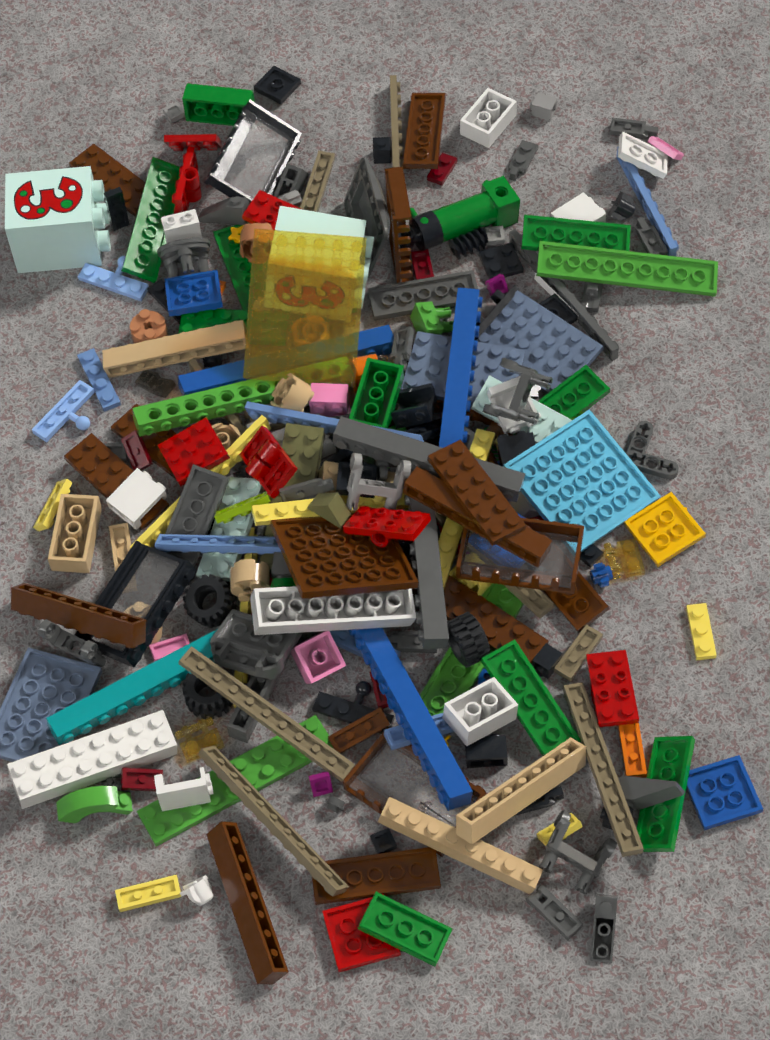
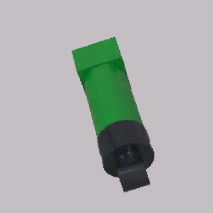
[398,176,520,251]

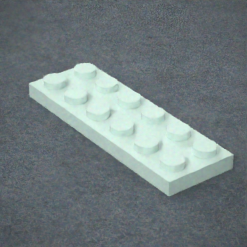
[471,375,572,444]
[196,477,264,581]

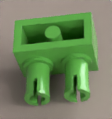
[410,301,454,335]

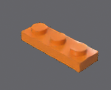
[618,723,647,778]

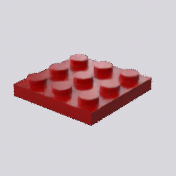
[164,134,222,152]
[157,417,230,486]
[322,894,401,972]

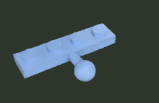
[78,255,149,301]
[32,380,95,442]

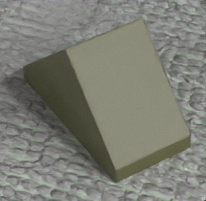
[308,492,351,528]

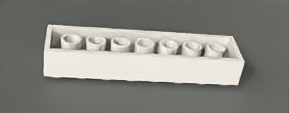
[250,586,416,635]
[7,710,177,809]

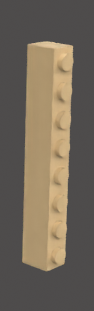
[102,320,249,378]
[456,738,586,845]
[378,797,543,894]

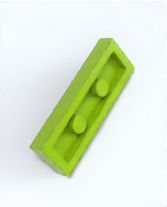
[214,491,272,524]

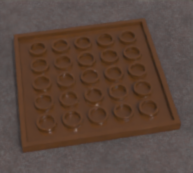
[270,513,418,599]

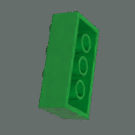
[182,83,255,126]
[349,358,404,429]

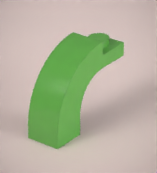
[56,786,133,823]

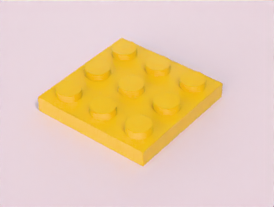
[624,492,706,567]

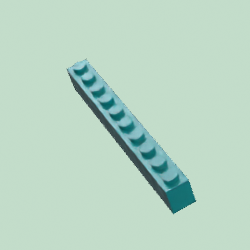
[46,629,218,745]

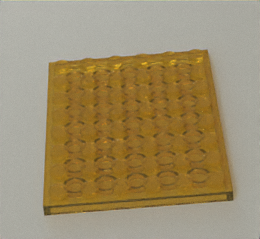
[243,229,367,387]

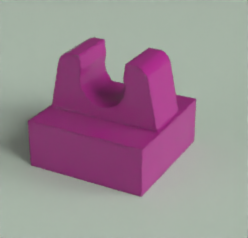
[485,274,509,296]
[308,771,333,797]

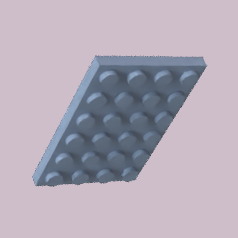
[476,290,604,394]
[401,331,525,406]
[0,647,102,762]

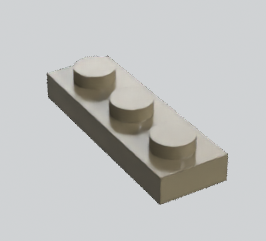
[554,624,603,682]

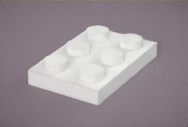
[618,132,668,179]

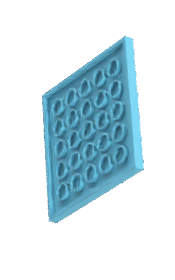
[503,409,661,557]

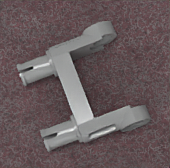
[346,453,411,511]

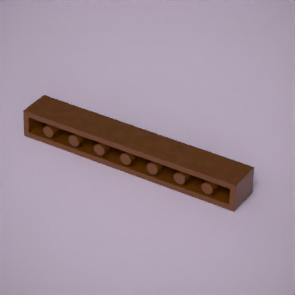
[403,466,552,568]
[11,583,146,648]
[206,821,289,985]

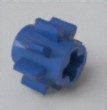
[590,562,613,588]

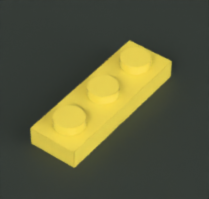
[33,479,72,531]
[686,603,717,660]
[115,875,181,912]

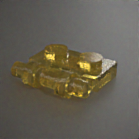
[603,538,645,579]
[174,717,225,763]

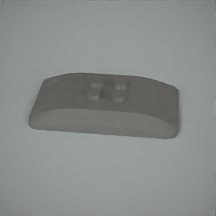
[344,158,390,278]

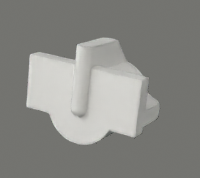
[180,875,213,906]

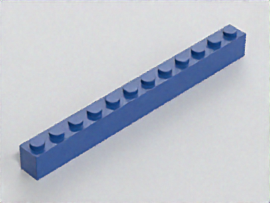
[439,288,483,448]
[178,325,394,396]
[348,628,473,811]

